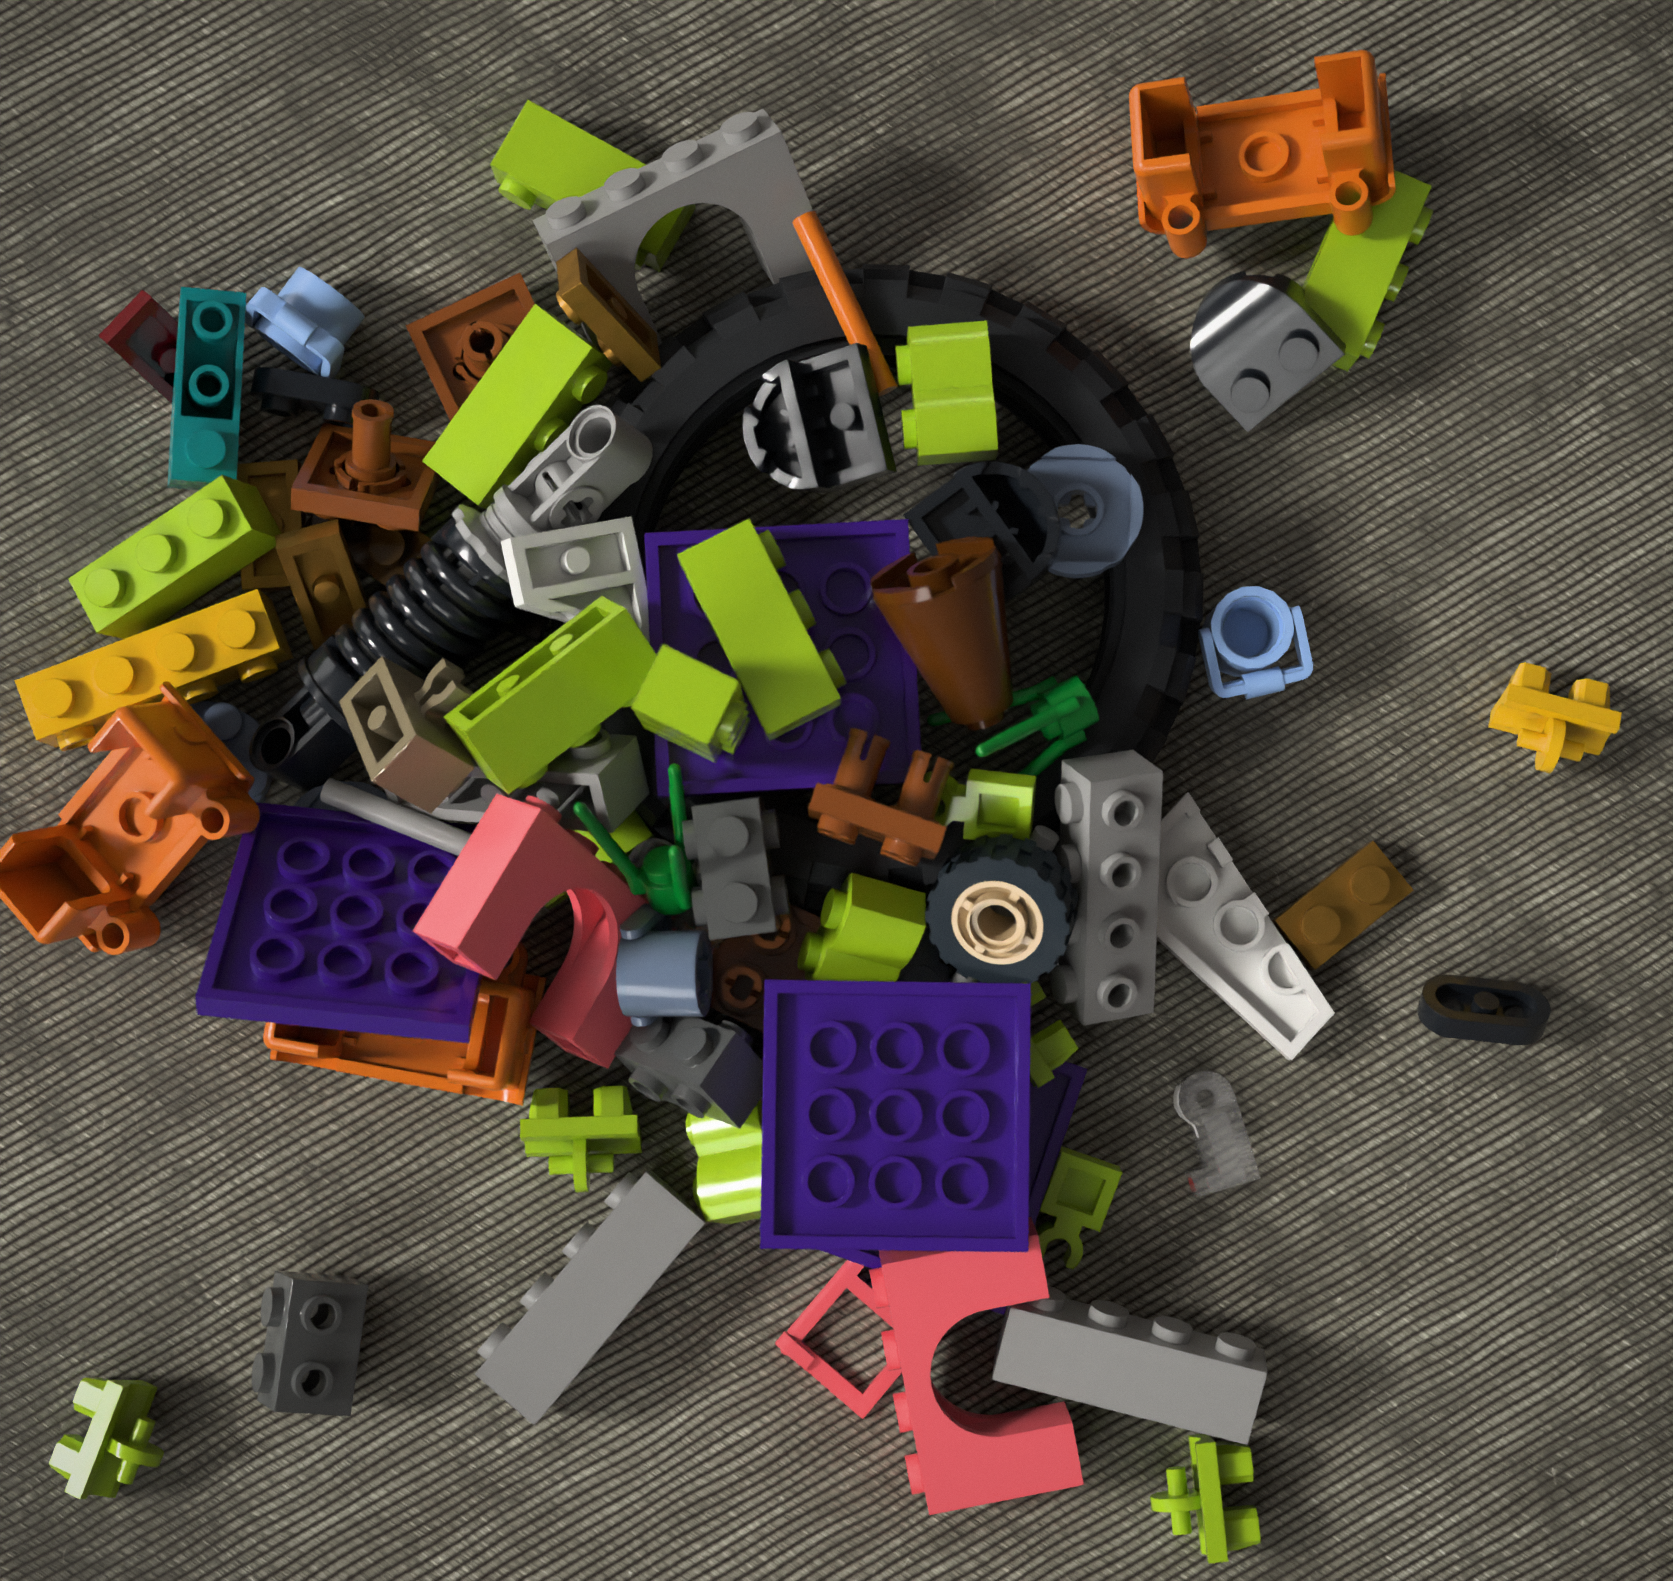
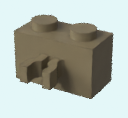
[339,656,475,814]

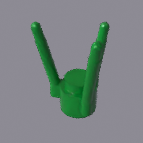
[927,675,1099,776]
[573,763,698,915]

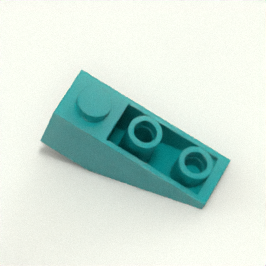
[167,287,246,490]

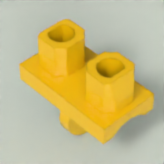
[1488,662,1622,773]

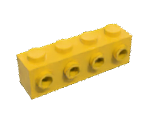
[14,589,293,751]

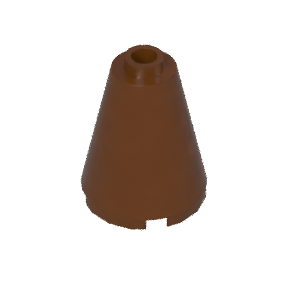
[870,537,1014,730]

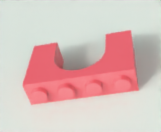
[413,794,678,1069]
[869,1217,1084,1515]

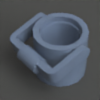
[616,903,713,1027]

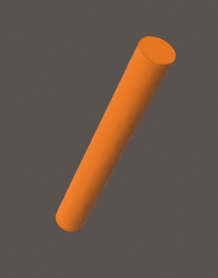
[792,211,898,397]

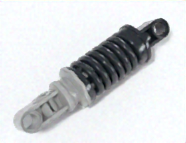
[249,405,653,792]

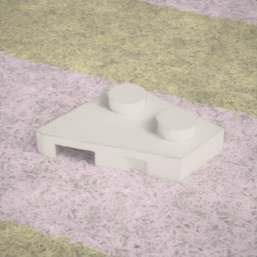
[501,516,650,643]

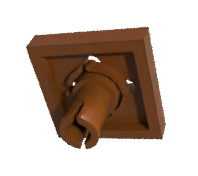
[405,273,535,421]
[291,399,441,531]

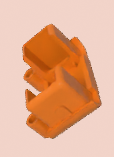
[1129,50,1396,258]
[0,681,260,955]
[263,942,547,1106]

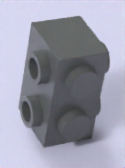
[682,796,790,940]
[614,1017,763,1129]
[252,1270,368,1416]

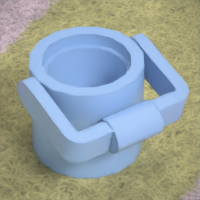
[245,266,365,378]
[1198,586,1313,700]

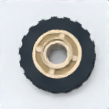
[925,834,1078,983]

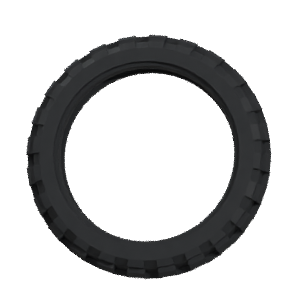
[551,264,1204,911]

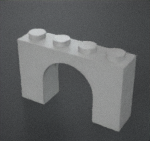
[532,109,814,371]

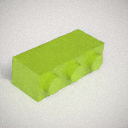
[490,100,696,272]
[1302,170,1433,372]
[422,304,612,509]
[68,475,281,639]
[677,519,847,741]
[444,596,657,794]
[631,644,750,763]

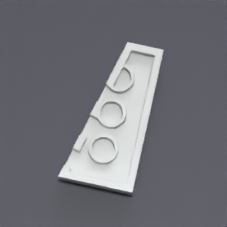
[1157,792,1335,1060]

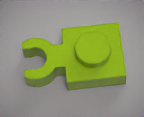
[924,768,1037,840]
[1036,1146,1122,1269]

